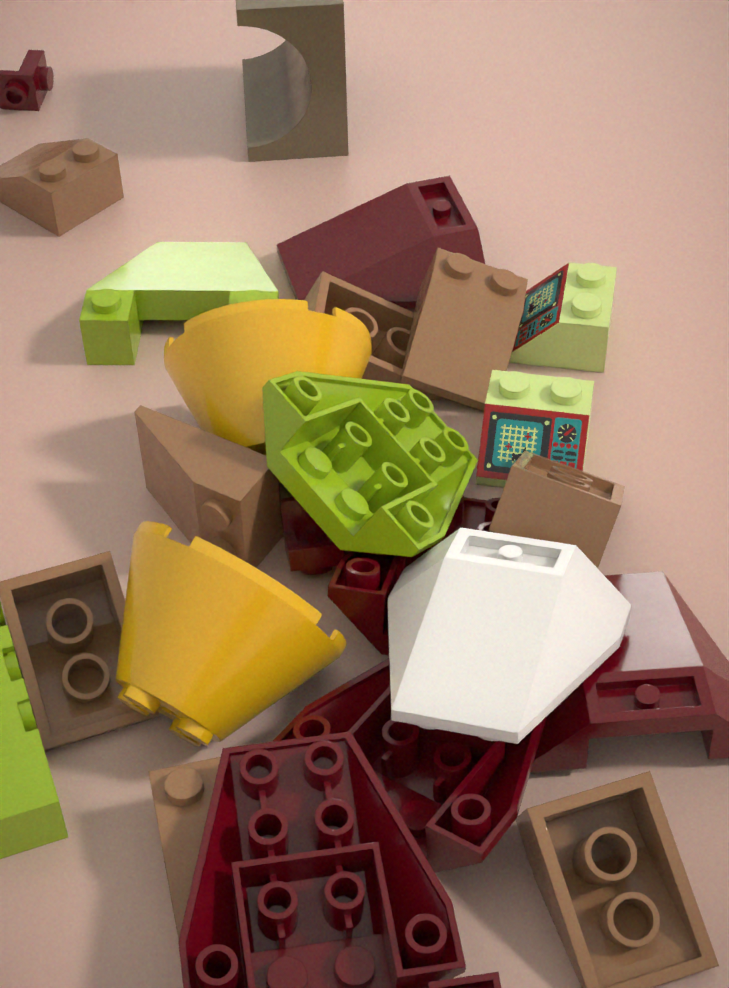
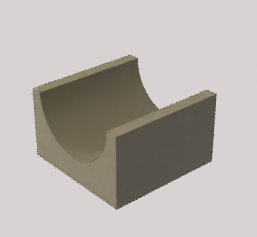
[236,0,349,162]

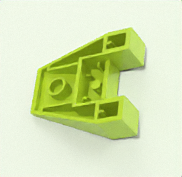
[79,242,279,365]

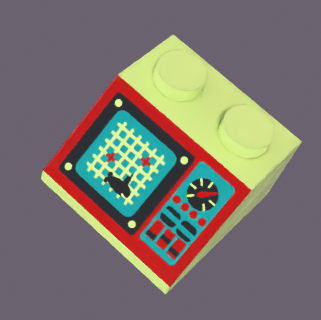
[509,262,617,373]
[476,370,594,487]

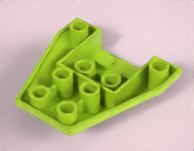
[262,371,478,557]

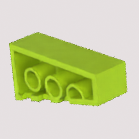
[0,601,68,859]

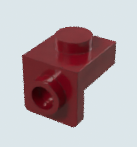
[0,50,54,111]
[280,497,345,575]

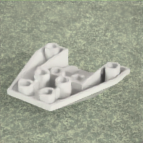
[388,528,631,744]

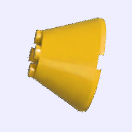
[164,299,372,483]
[115,521,347,747]

